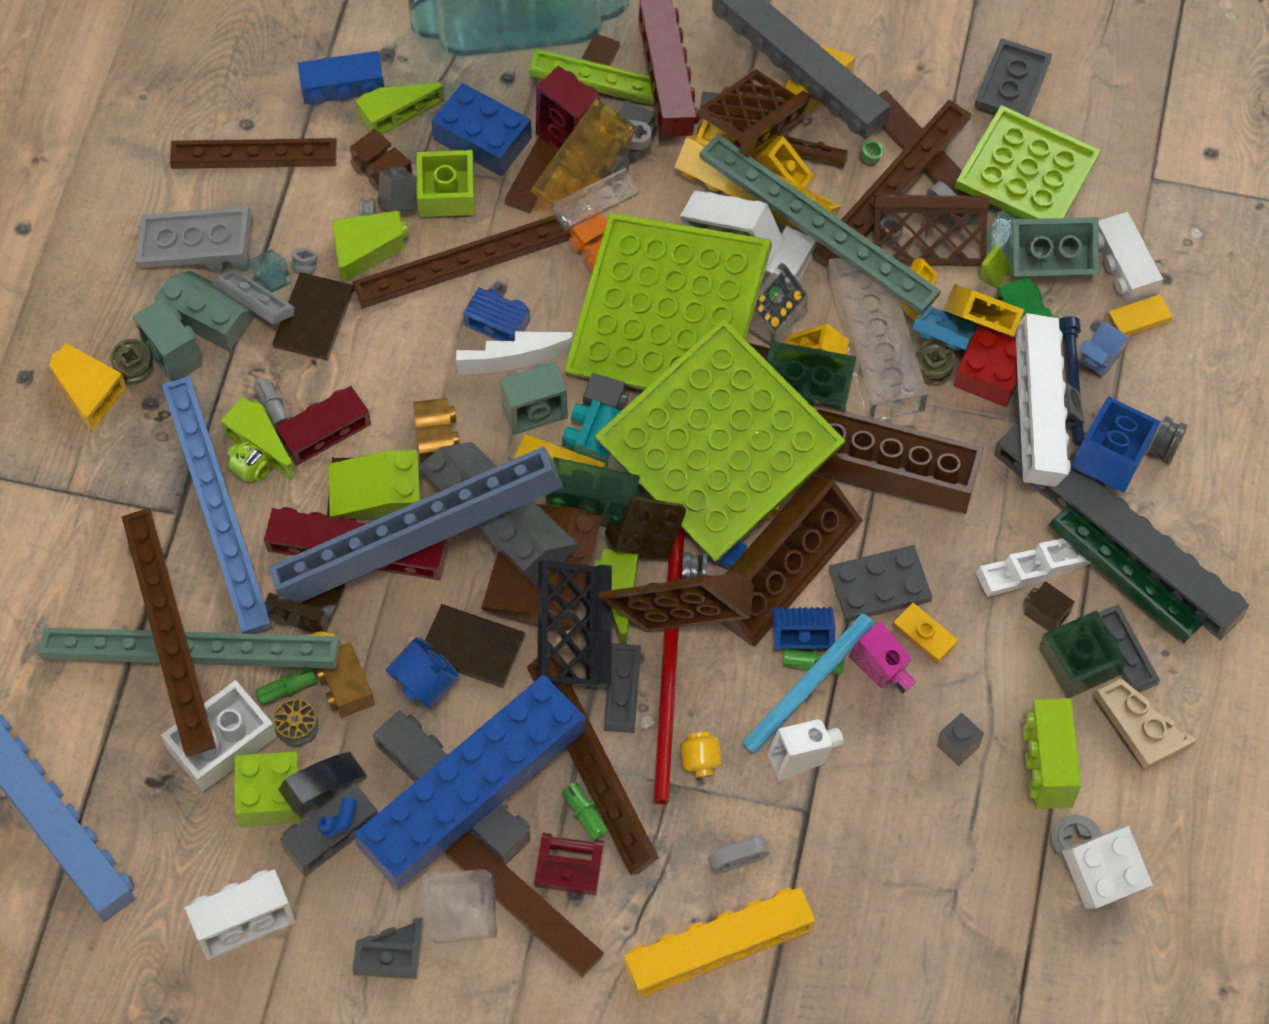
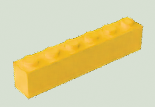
[675,134,841,235]
[624,887,816,999]

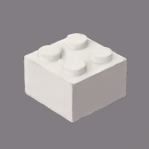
[1062,826,1153,909]

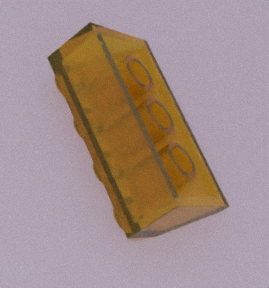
[530,98,637,217]

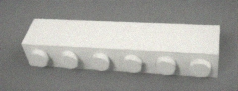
[1015,313,1071,487]

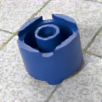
[386,637,459,709]

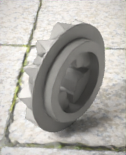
[1051,815,1101,862]

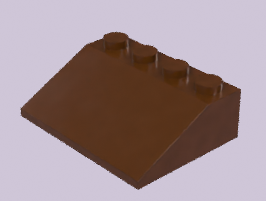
[481,504,603,632]
[598,571,754,632]

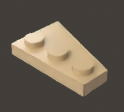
[1094,678,1197,770]

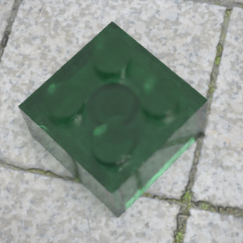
[1039,610,1127,698]

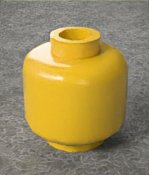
[680,731,723,778]

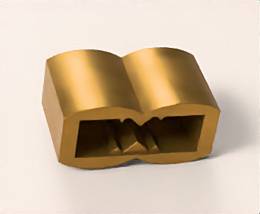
[413,398,459,462]

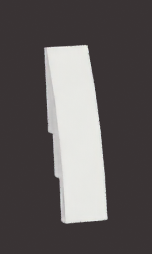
[456,331,573,374]
[976,538,1092,597]

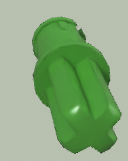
[783,649,844,675]
[255,668,317,705]
[561,782,608,840]

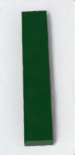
[1048,505,1205,643]

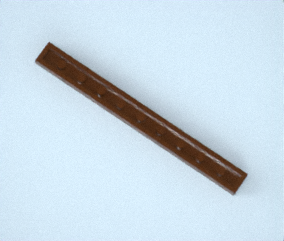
[121,507,217,758]

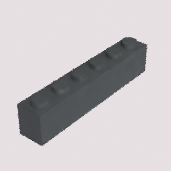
[373,710,531,865]

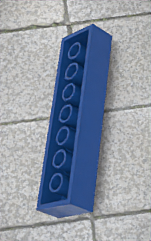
[354,674,586,891]

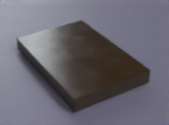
[272,273,354,361]
[425,604,525,688]

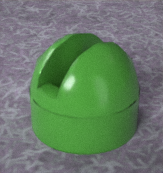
[860,140,884,164]

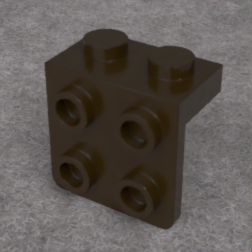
[605,497,686,559]
[264,584,345,633]

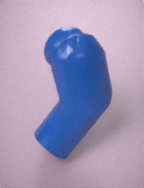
[317,797,358,837]

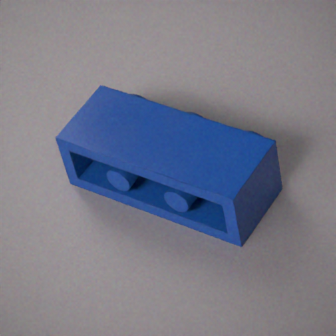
[297,51,384,105]

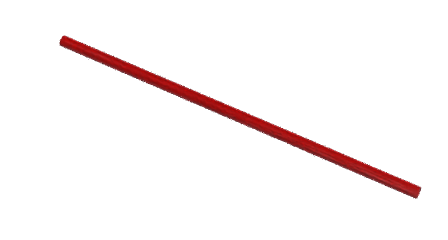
[653,527,685,805]

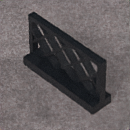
[537,560,612,690]

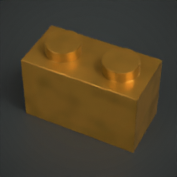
[315,642,375,718]

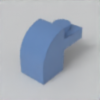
[1078,322,1131,376]

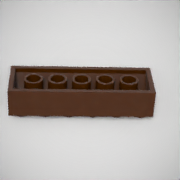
[813,403,984,514]
[719,476,863,647]

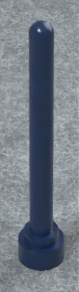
[1059,316,1084,445]

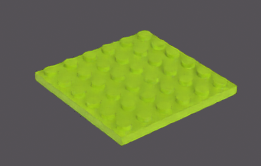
[564,213,772,390]
[595,318,845,563]

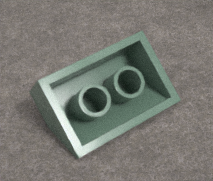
[1008,217,1099,277]
[154,271,257,352]

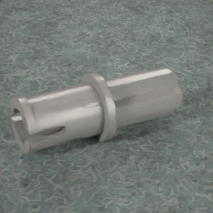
[254,378,288,430]

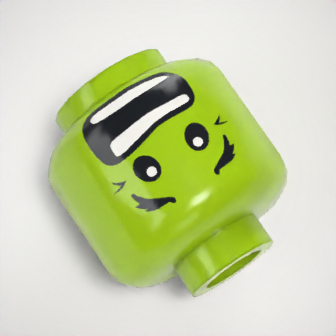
[227,440,272,483]

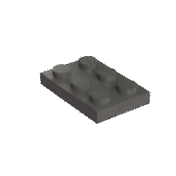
[974,38,1052,117]
[828,545,932,623]

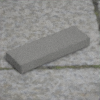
[213,269,295,325]

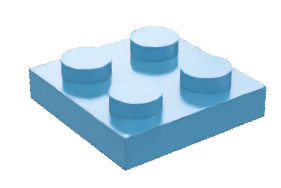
[912,306,978,350]

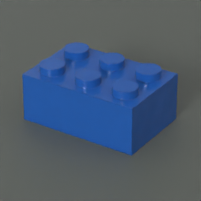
[431,83,532,177]
[1071,396,1161,493]

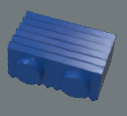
[463,287,530,341]
[772,607,836,649]

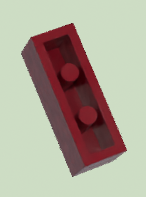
[276,386,371,466]

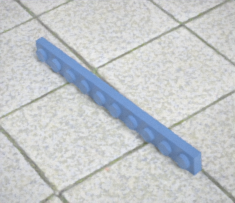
[162,376,272,634]

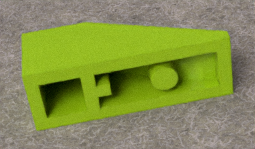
[355,82,444,134]
[220,396,295,480]
[595,549,638,644]

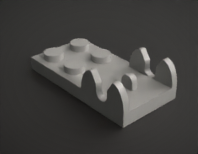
[135,206,253,273]

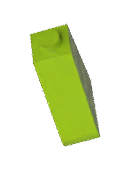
[332,210,409,282]

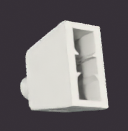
[767,719,843,781]

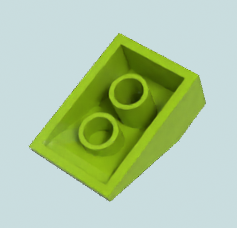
[328,450,420,519]

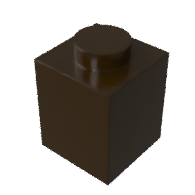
[1024,581,1075,635]

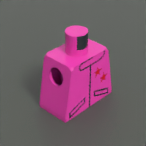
[848,621,916,694]

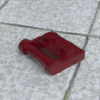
[534,832,605,895]

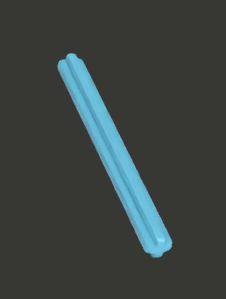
[743,614,874,754]

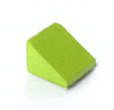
[979,245,1008,288]

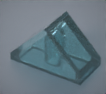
[979,211,1022,259]
[248,249,291,293]

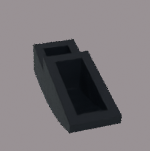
[278,752,367,814]

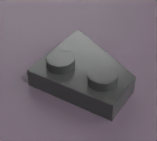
[352,918,423,979]

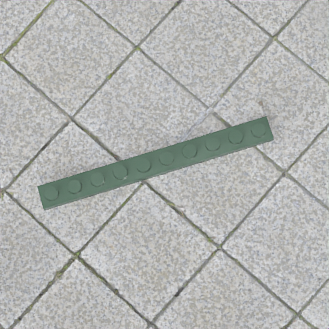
[700,133,940,315]
[38,628,341,669]

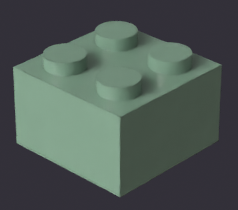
[133,298,201,382]
[500,362,568,435]

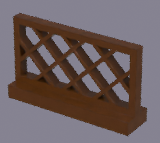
[697,69,812,158]
[874,195,989,264]

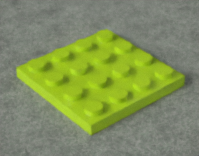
[955,105,1101,219]

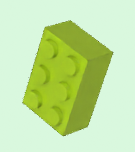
[1022,698,1081,809]

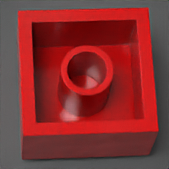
[954,324,1018,408]

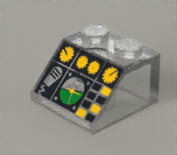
[748,262,808,348]

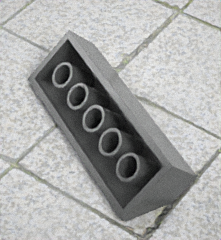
[419,442,580,587]

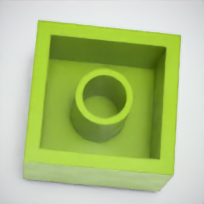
[417,150,475,217]
[235,752,302,827]

